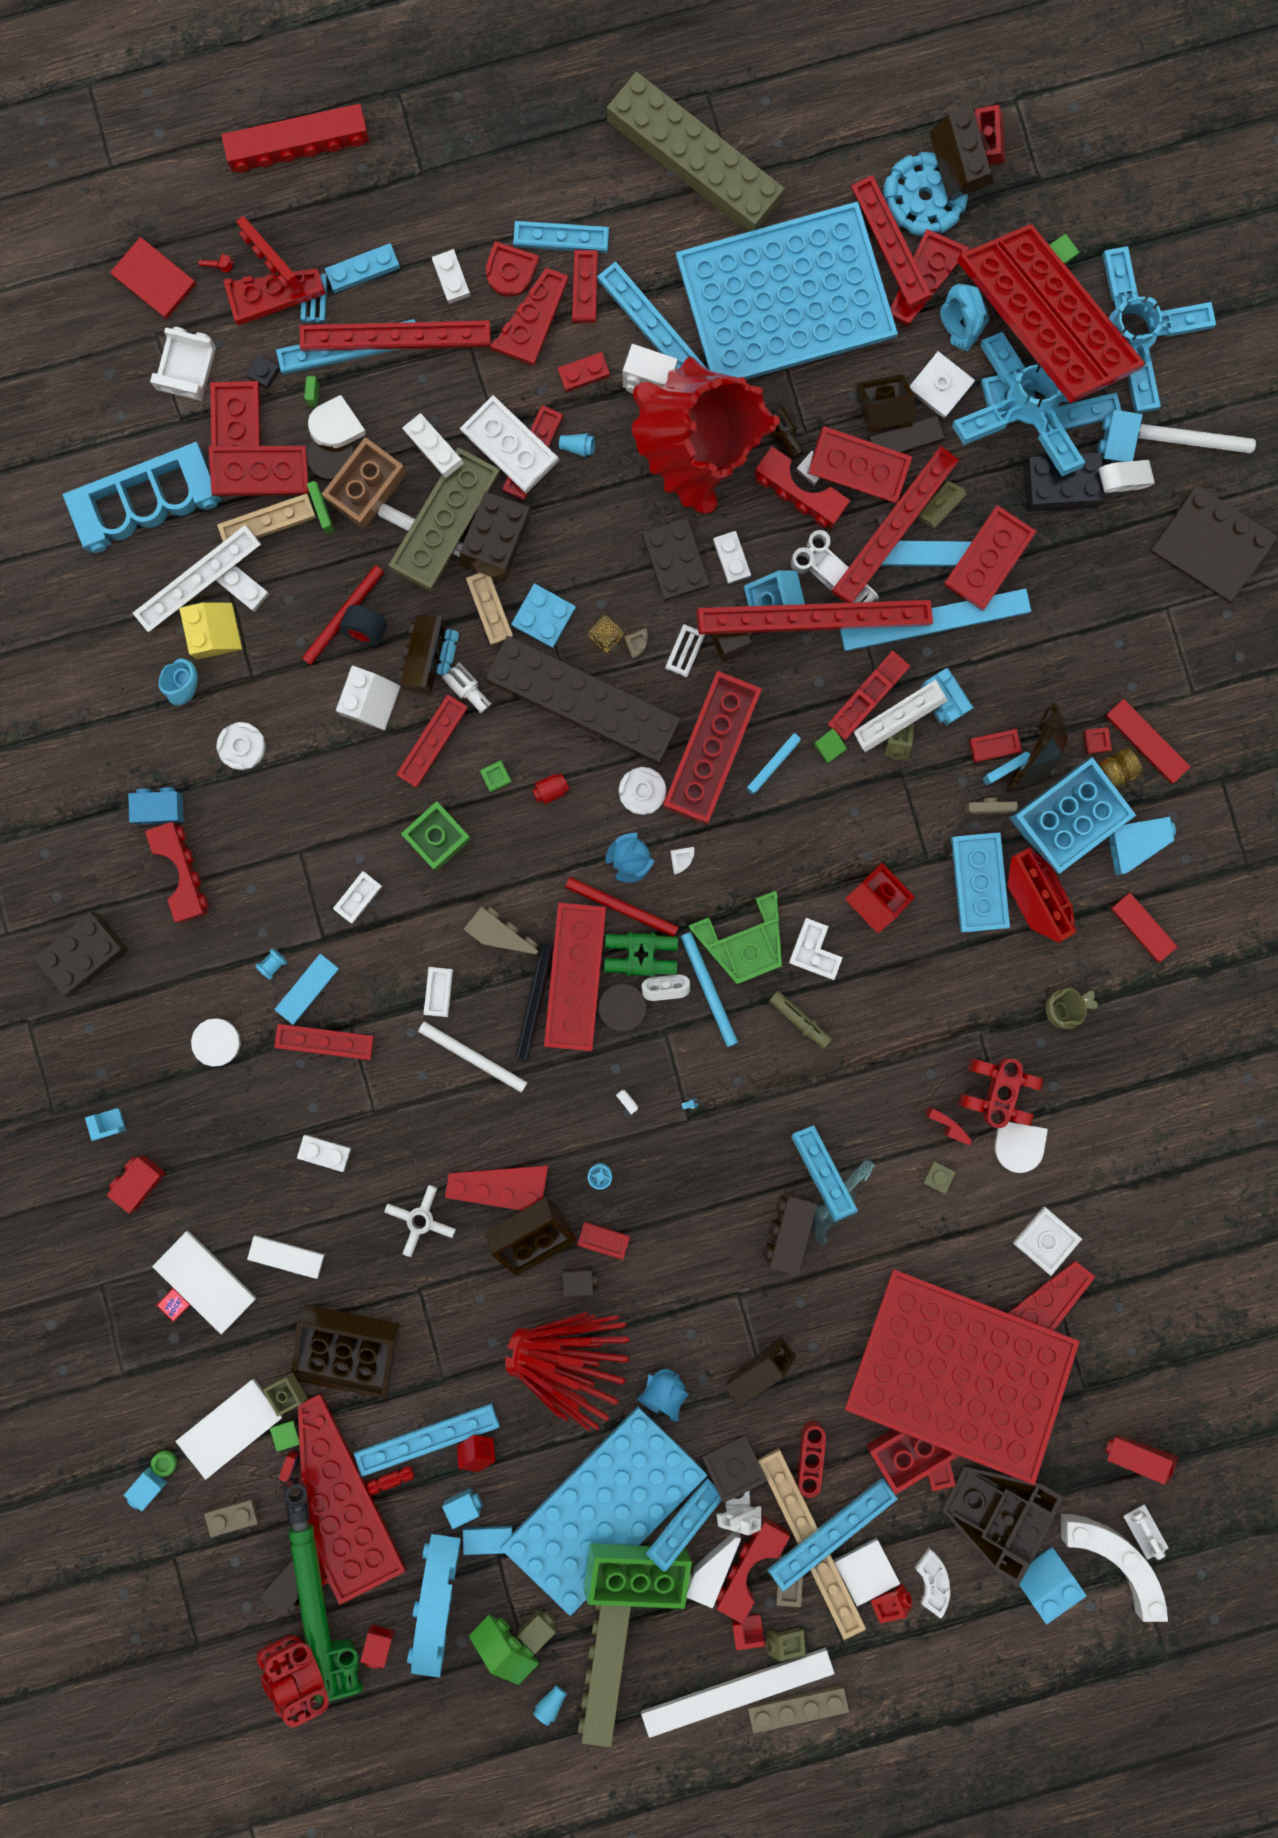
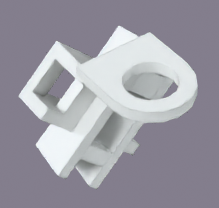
[716,1491,761,1535]

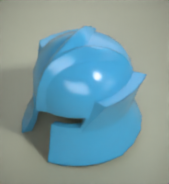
[606,833,654,883]
[636,1369,689,1422]

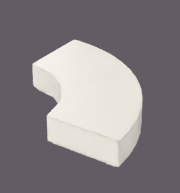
[915,1547,950,1618]

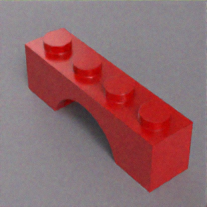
[754,446,850,530]
[145,822,209,923]
[716,1515,790,1624]

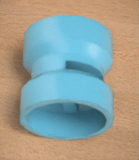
[588,1163,612,1189]

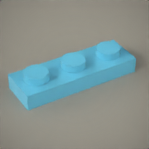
[324,243,400,294]

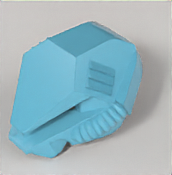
[940,284,989,351]

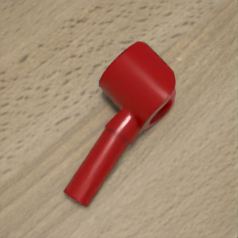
[199,254,234,273]

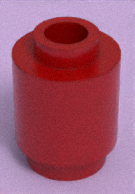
[532,773,569,805]

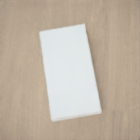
[460,395,559,494]
[152,1231,257,1334]
[175,1378,283,1480]

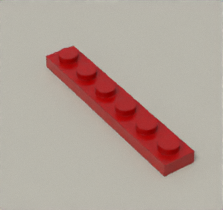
[851,175,931,309]

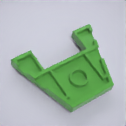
[689,891,782,984]

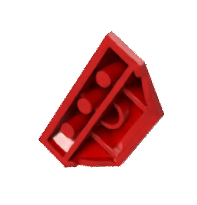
[1008,847,1076,943]

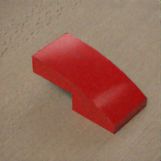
[925,1107,972,1146]

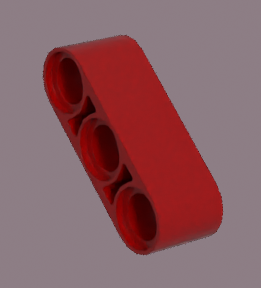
[797,1421,826,1498]

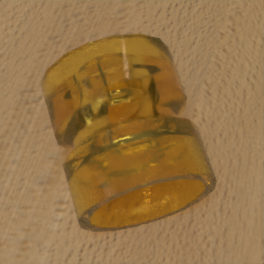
[1098,748,1143,788]

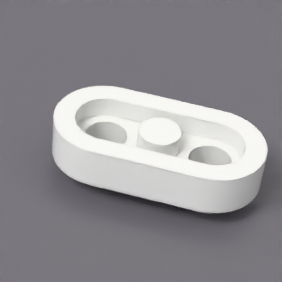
[642,974,690,1001]

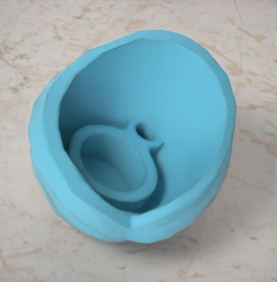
[159,658,198,705]

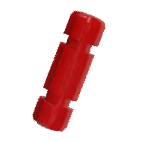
[367,1466,414,1495]

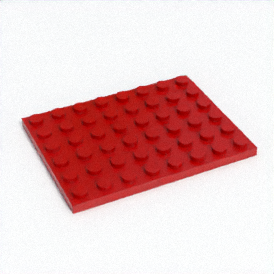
[844,1269,1080,1485]

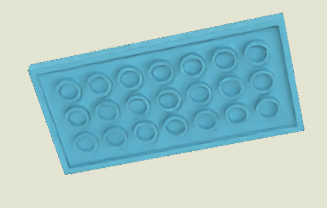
[501,1406,707,1616]

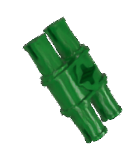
[604,931,678,978]

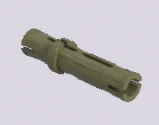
[768,990,833,1050]

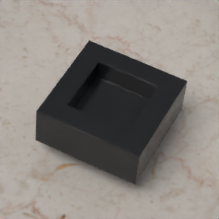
[246,355,280,389]

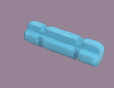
[436,629,459,676]

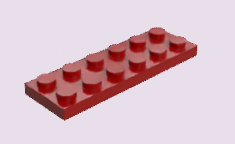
[544,903,606,1051]

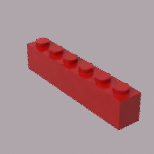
[221,103,370,172]

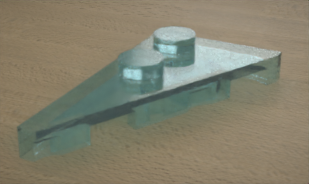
[814,1159,875,1246]

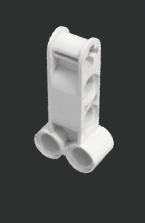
[791,530,879,603]

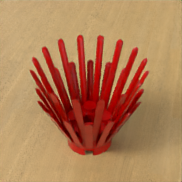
[505,1312,630,1432]

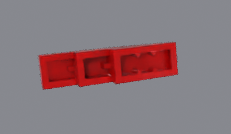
[827,650,911,740]

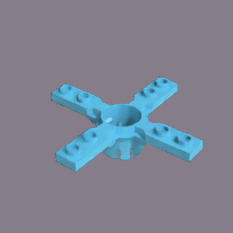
[1102,246,1216,413]
[952,332,1109,476]

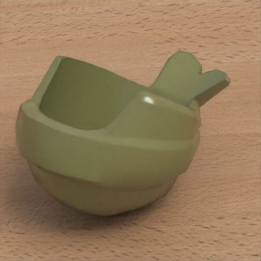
[1045,988,1098,1030]

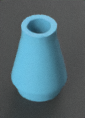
[559,433,595,457]
[533,1685,567,1726]

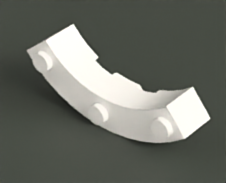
[1060,1514,1168,1622]

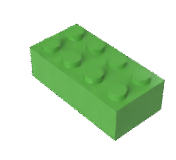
[583,1543,692,1609]

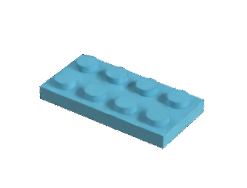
[951,832,1010,933]

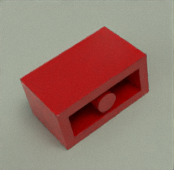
[975,105,1005,165]
[106,1155,166,1214]

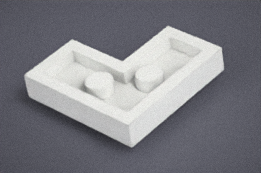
[789,918,843,980]

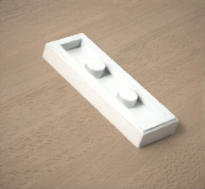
[247,1235,325,1279]

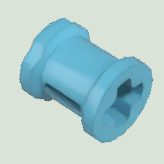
[255,948,288,980]

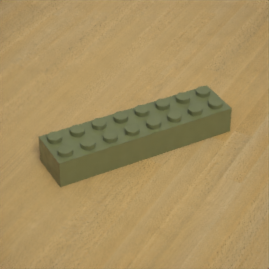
[607,71,785,232]

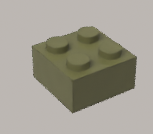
[262,1372,308,1417]

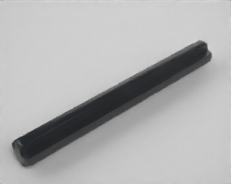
[515,944,554,1061]

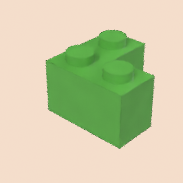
[469,1615,539,1685]

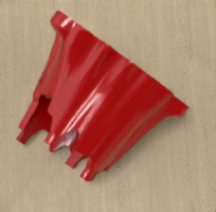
[631,357,780,514]

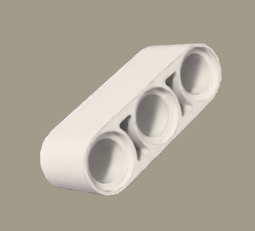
[1099,460,1155,493]

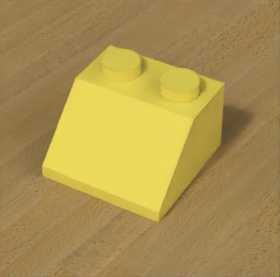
[179,603,243,660]

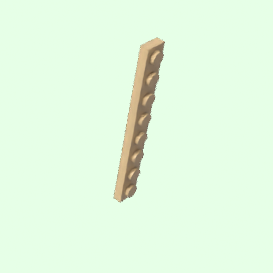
[758,1448,866,1640]

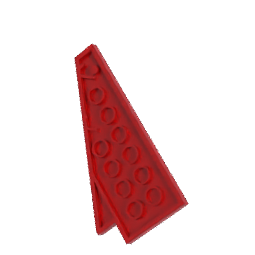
[298,1393,407,1605]

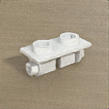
[1123,1504,1168,1560]

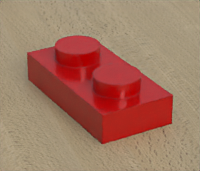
[558,352,610,393]

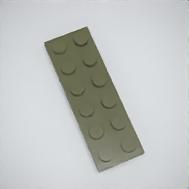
[388,447,500,591]

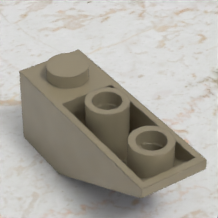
[464,907,539,955]

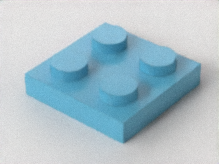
[511,583,576,649]

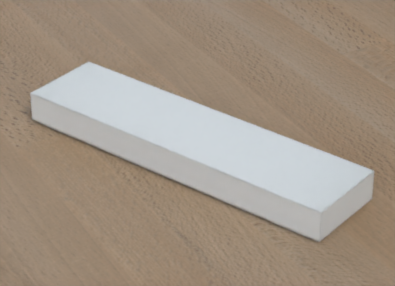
[853,680,948,752]

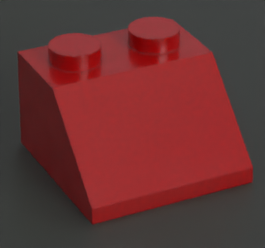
[845,863,915,933]

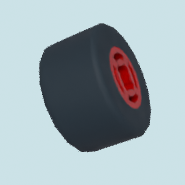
[340,605,387,646]

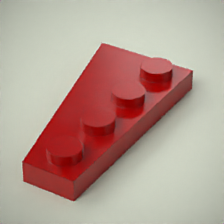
[890,229,970,326]
[490,268,569,366]
[223,269,326,325]
[445,1165,549,1211]
[1007,1261,1095,1331]

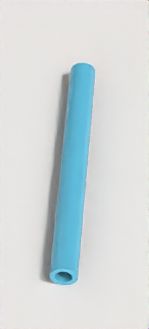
[680,932,738,1047]

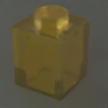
[589,614,623,653]

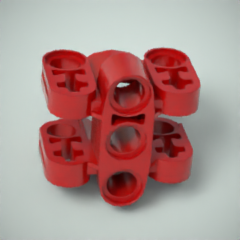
[958,1058,1044,1128]
[256,1634,329,1727]

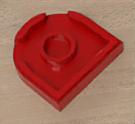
[486,241,540,297]

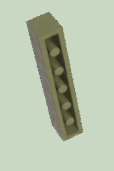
[578,1605,631,1747]

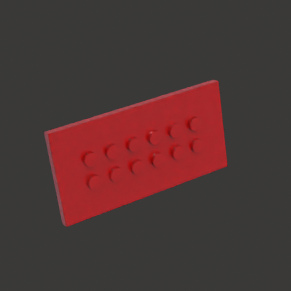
[957,224,1145,403]

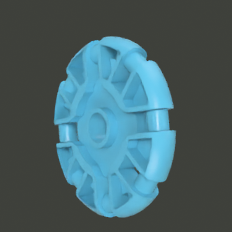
[883,152,968,237]

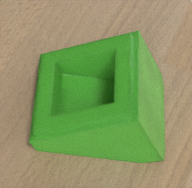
[813,728,847,763]

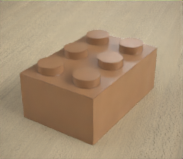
[322,437,407,530]

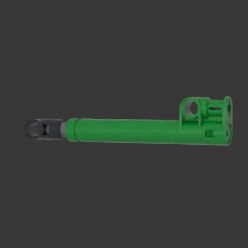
[283,1477,363,1703]

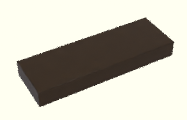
[868,416,944,453]

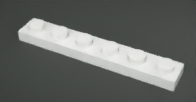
[133,525,261,632]

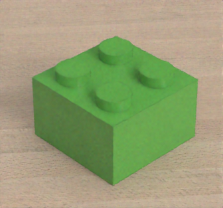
[401,801,472,871]

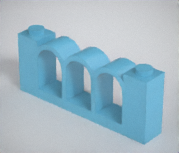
[62,442,223,553]

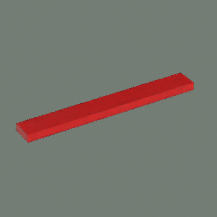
[299,320,491,351]
[831,446,959,603]

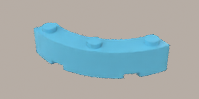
[407,1534,460,1678]

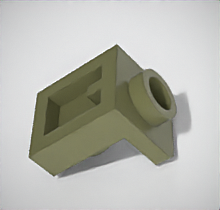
[884,723,914,760]
[765,1628,806,1662]

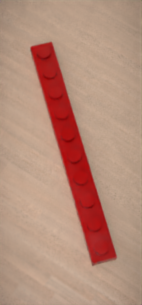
[696,600,933,635]

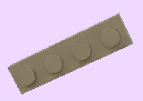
[748,1685,849,1733]

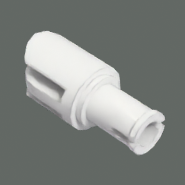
[442,662,492,714]

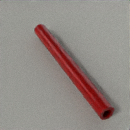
[302,565,385,665]
[565,877,679,937]

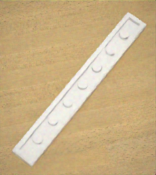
[641,1647,835,1738]

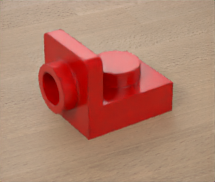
[871,1584,912,1624]

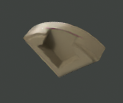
[624,628,648,660]

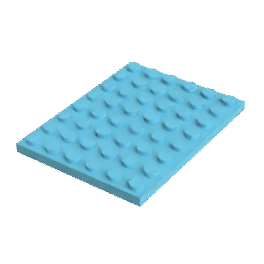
[676,201,898,380]

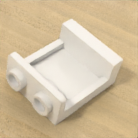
[150,327,216,401]

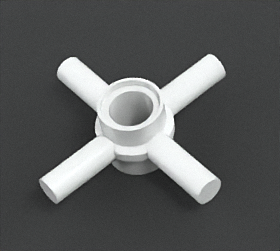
[384,1185,456,1257]

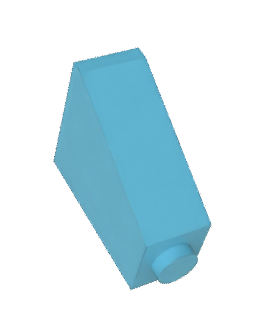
[1108,817,1176,876]

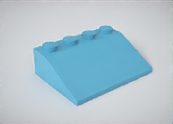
[1009,757,1136,874]

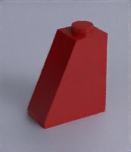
[1106,1435,1179,1485]

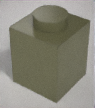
[517,1607,557,1654]

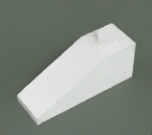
[687,1531,741,1608]

